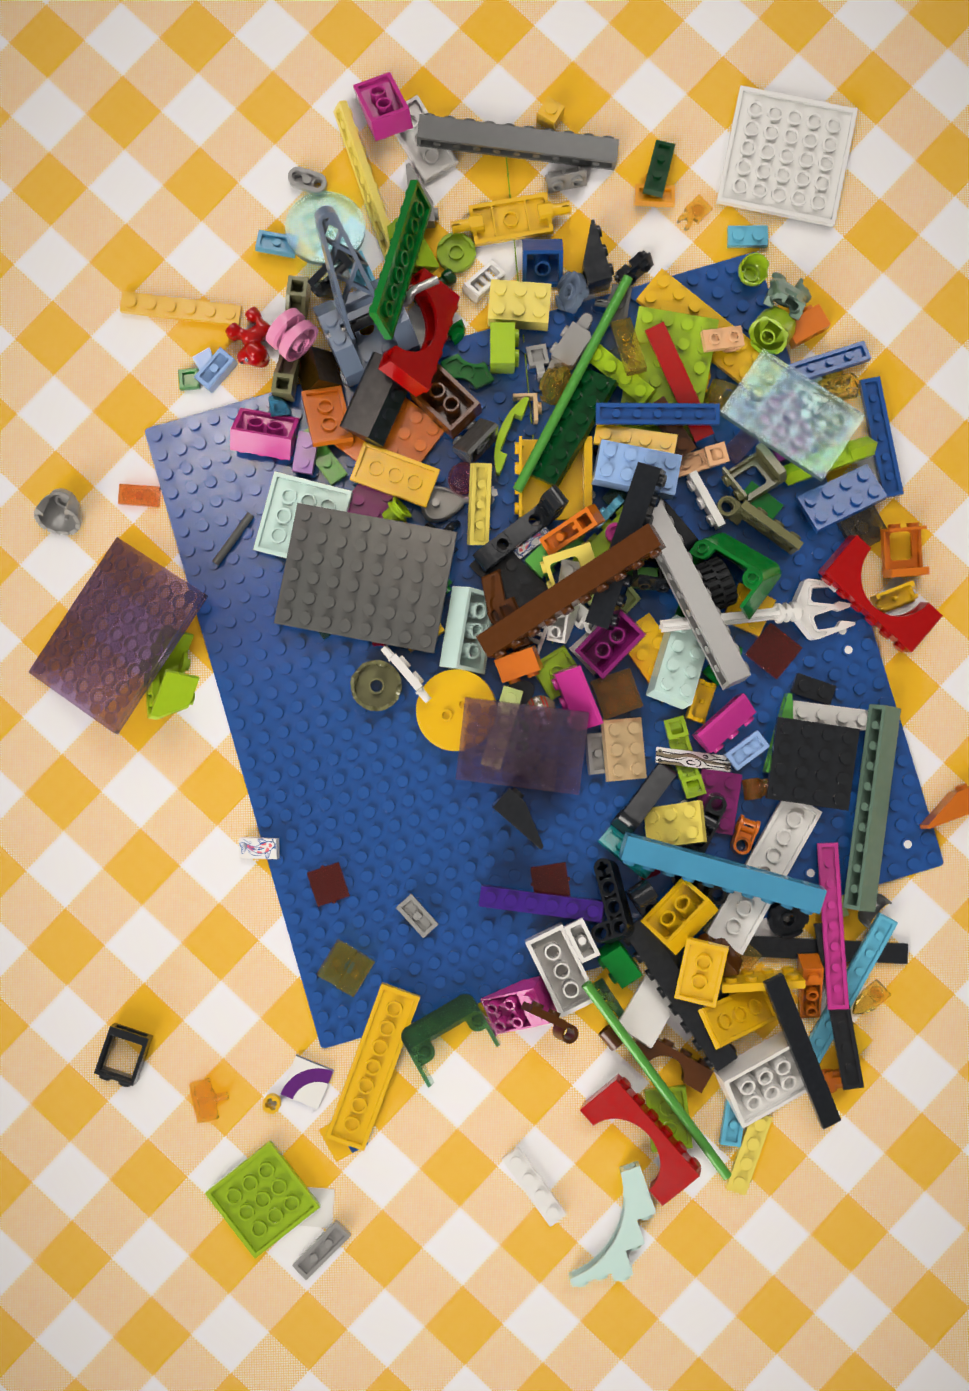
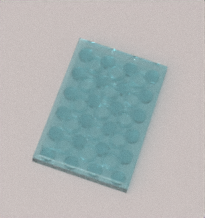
[720,349,866,482]

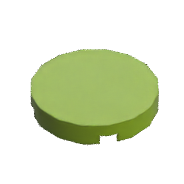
[436,233,476,273]

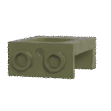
[721,441,787,503]

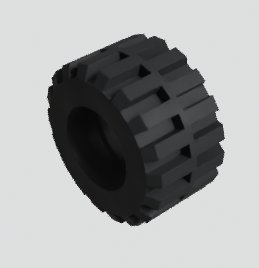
[695,556,738,610]

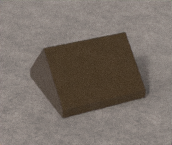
[299,346,343,391]

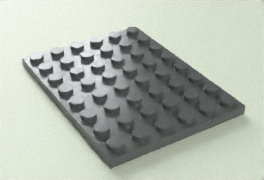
[274,503,458,654]

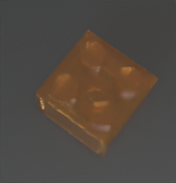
[589,668,643,720]

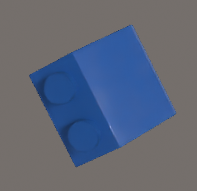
[522,239,563,287]

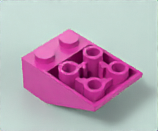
[480,976,557,1035]

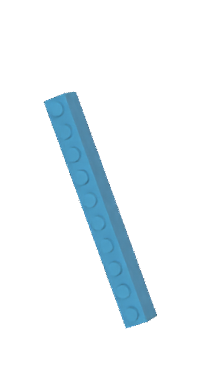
[619,831,827,915]

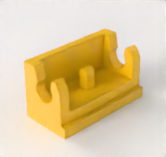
[870,580,918,613]
[684,679,716,724]

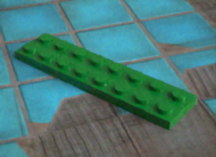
[369,179,432,340]

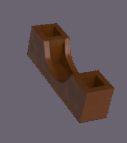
[633,1037,714,1093]

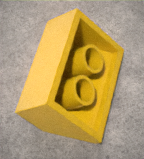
[641,878,719,955]

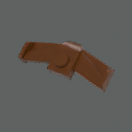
[481,569,534,652]

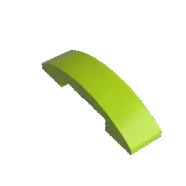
[494,397,530,477]
[663,715,707,799]

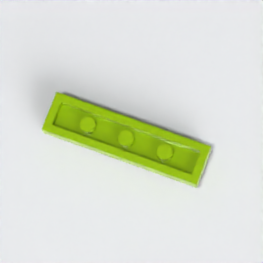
[590,344,657,403]

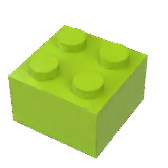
[490,322,519,374]

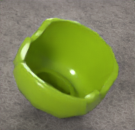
[738,252,770,287]

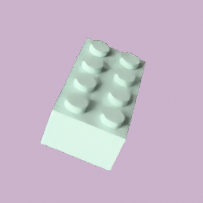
[646,615,705,709]

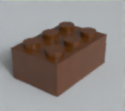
[409,363,482,439]

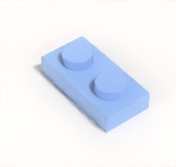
[724,730,770,771]

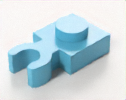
[597,495,625,528]

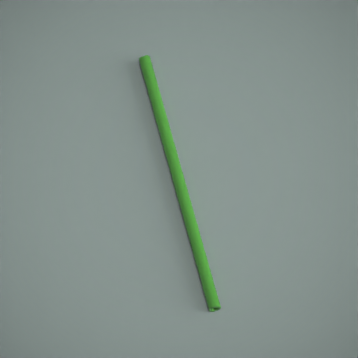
[513,275,633,493]
[582,980,732,1180]

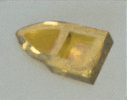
[852,978,891,1014]

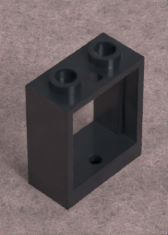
[94,1023,153,1087]

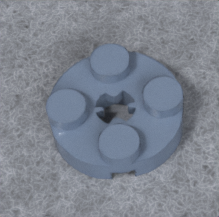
[555,271,589,314]

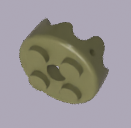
[350,660,402,711]

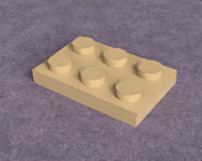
[601,717,647,782]

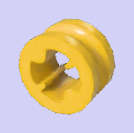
[262,1093,282,1114]

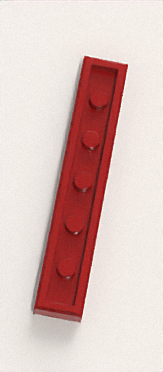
[645,322,714,443]

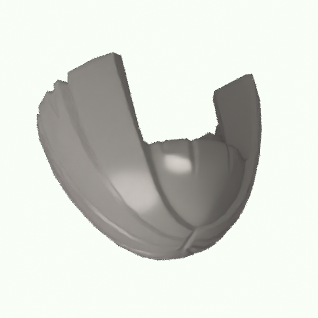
[34,488,82,535]

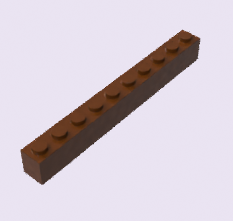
[476,523,666,659]

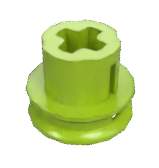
[382,497,412,522]

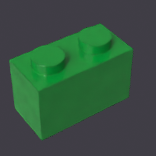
[597,940,643,989]

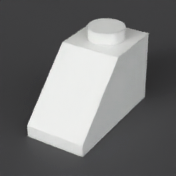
[564,918,600,963]

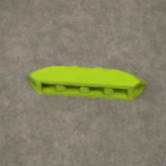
[783,436,878,486]

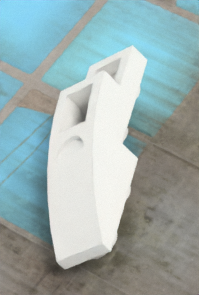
[546,559,580,644]

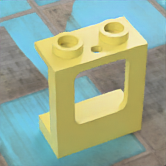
[540,541,595,589]

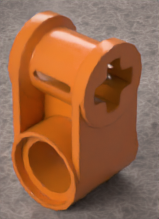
[730,814,761,855]

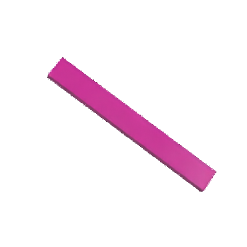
[816,843,849,1010]

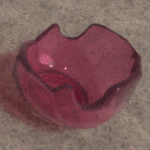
[447,462,470,495]

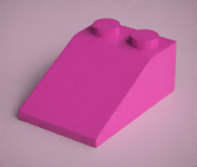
[353,72,413,141]

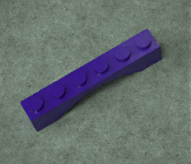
[479,884,604,923]

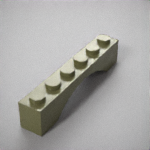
[271,275,311,402]

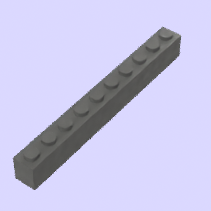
[417,113,619,171]

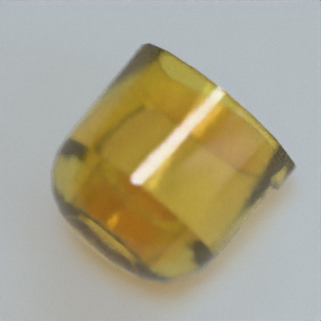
[704,379,741,415]

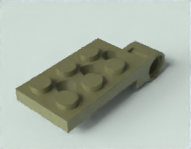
[716,496,804,555]

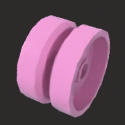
[266,308,318,362]

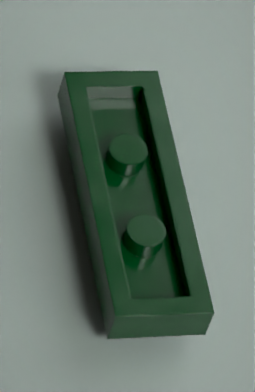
[643,140,676,198]

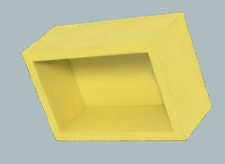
[488,279,552,331]

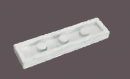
[793,700,868,731]
[501,1146,567,1227]

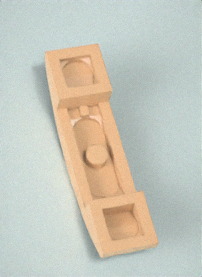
[678,442,730,478]

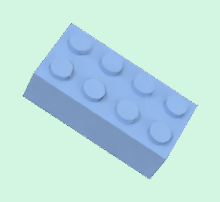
[591,439,682,500]

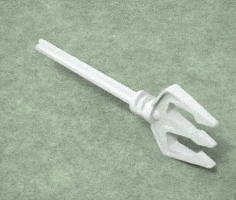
[659,579,856,640]

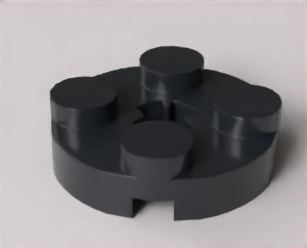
[767,902,809,939]

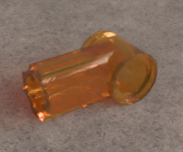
[742,778,768,800]

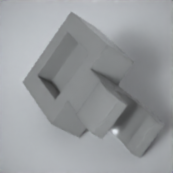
[526,343,550,383]

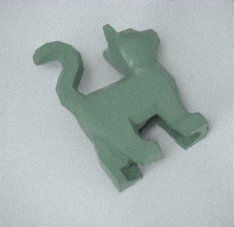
[763,272,812,320]

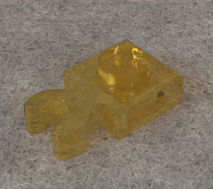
[676,194,713,231]

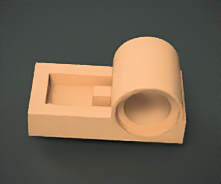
[700,325,745,353]

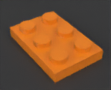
[301,385,353,447]

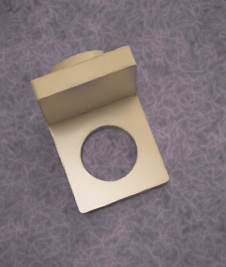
[513,393,542,425]

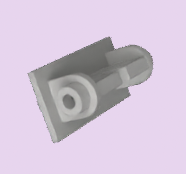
[545,166,587,193]

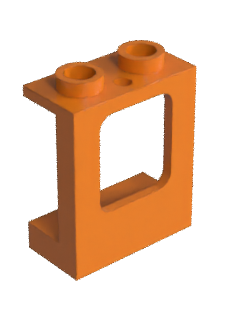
[880,522,930,578]

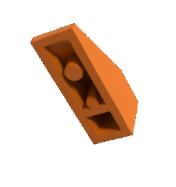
[539,504,605,555]
[920,783,969,829]

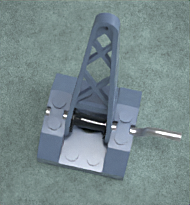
[313,205,440,388]

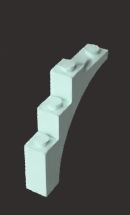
[568,1161,656,1287]

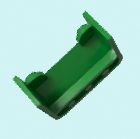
[689,533,782,620]

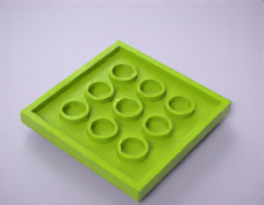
[205,1140,321,1259]

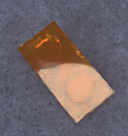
[118,484,161,508]

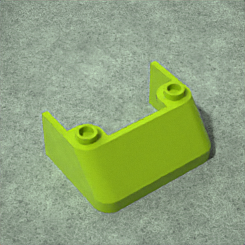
[144,627,200,720]

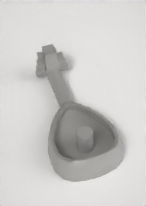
[421,486,498,523]

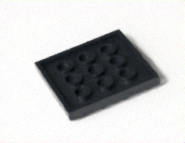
[765,717,860,811]

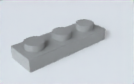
[292,1220,351,1280]

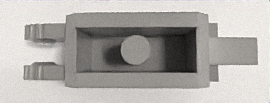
[546,313,593,379]

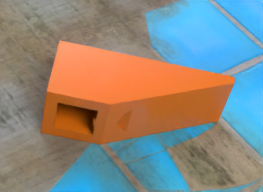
[797,953,824,1018]

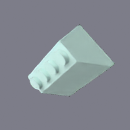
[439,586,493,674]

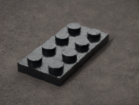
[469,542,548,608]

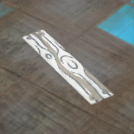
[656,747,731,772]

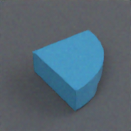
[268,396,291,417]

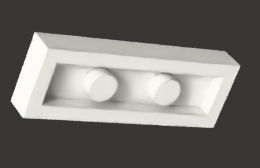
[686,470,726,530]

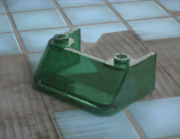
[401,994,502,1088]

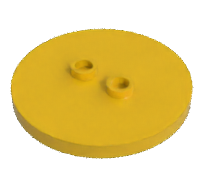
[416,669,497,751]

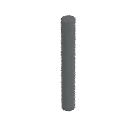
[212,512,254,566]

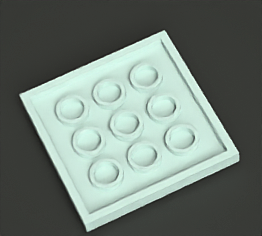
[253,471,353,559]

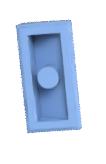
[194,347,238,393]

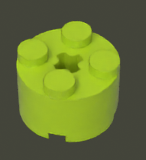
[748,306,796,355]

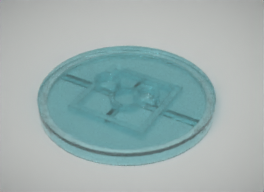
[285,191,365,266]

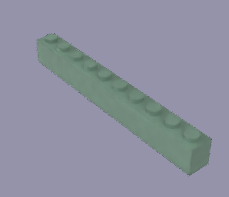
[843,704,901,912]

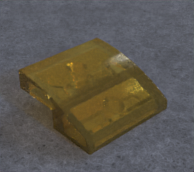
[317,939,375,997]

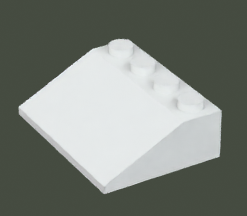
[713,1031,807,1128]

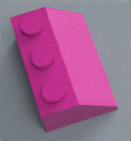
[230,408,300,460]
[551,665,603,731]
[692,693,756,753]

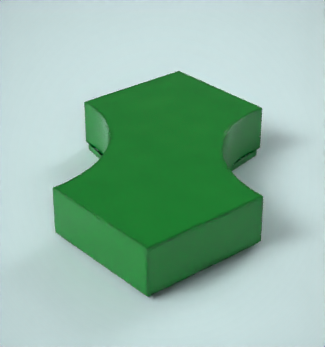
[440,353,494,390]

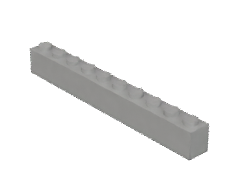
[652,498,751,690]

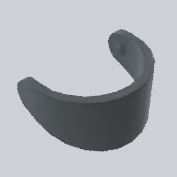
[858,893,892,929]

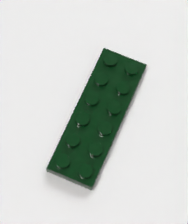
[531,368,618,487]

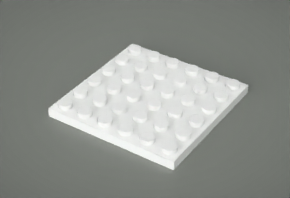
[716,85,858,227]

